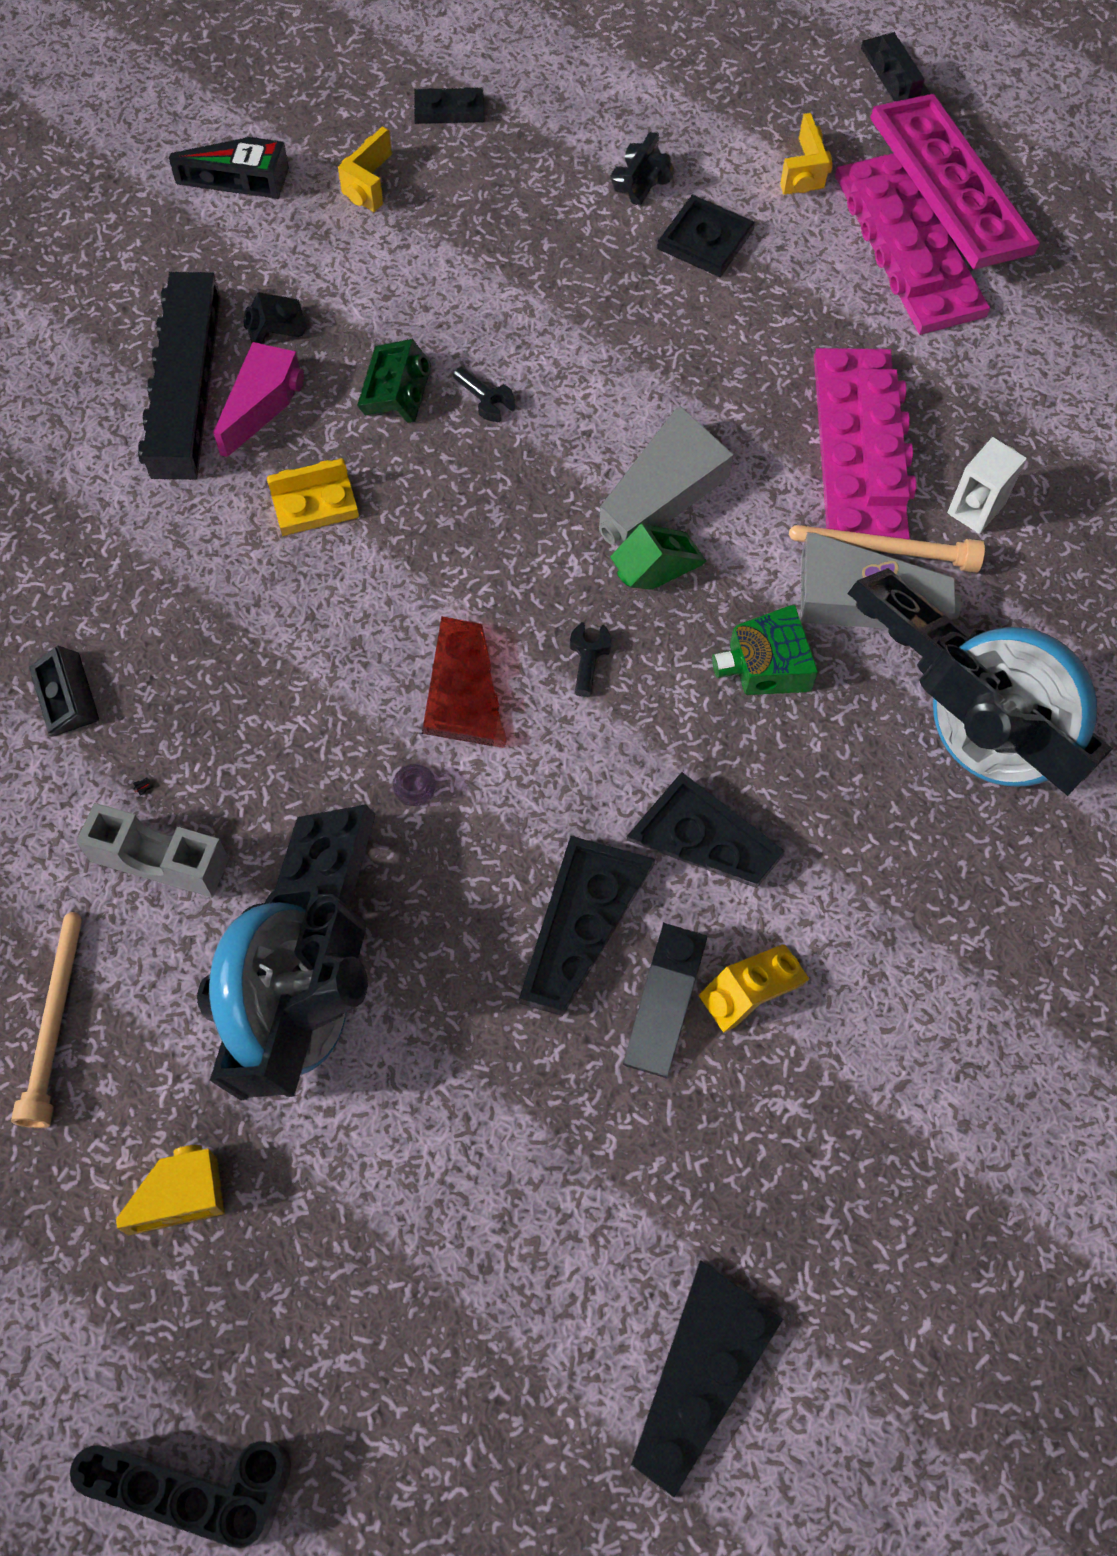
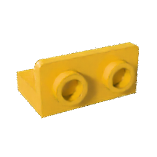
[267,458,359,536]

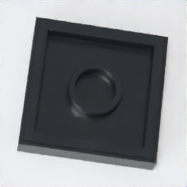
[657,194,755,278]

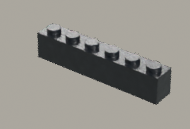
[138,272,221,480]

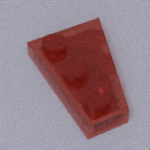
[421,616,507,748]

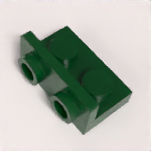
[357,339,431,423]

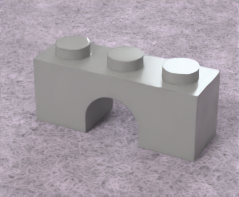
[76,803,229,898]

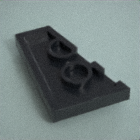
[626,772,785,888]

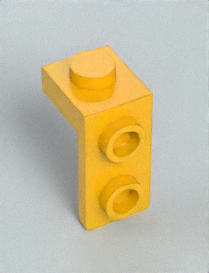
[780,113,832,195]
[338,126,392,212]
[698,944,809,1033]

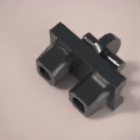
[610,132,675,205]

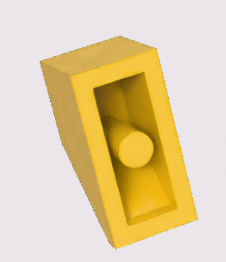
[116,1145,225,1236]

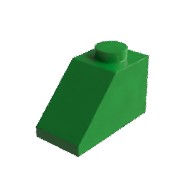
[610,523,707,590]

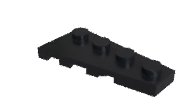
[519,836,655,1016]
[631,1260,783,1498]

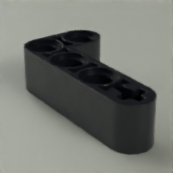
[69,1441,291,1548]

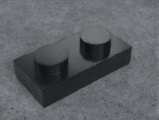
[414,87,484,124]

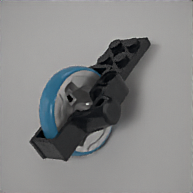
[847,568,1113,796]
[197,804,376,1100]

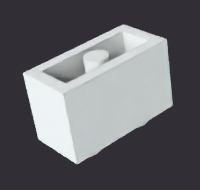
[947,437,1027,534]

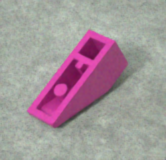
[213,342,304,457]

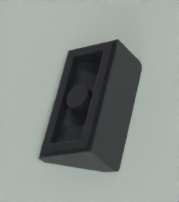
[29,645,100,737]

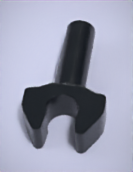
[453,366,515,423]
[570,622,611,697]

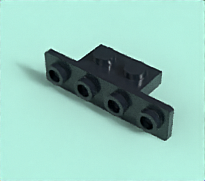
[861,32,930,102]

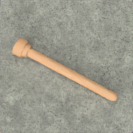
[789,525,985,573]
[11,912,82,1128]

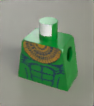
[712,605,818,695]

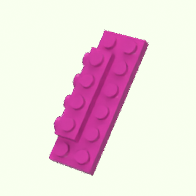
[870,94,1040,270]
[835,153,990,335]
[814,348,916,540]

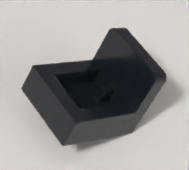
[243,292,307,344]

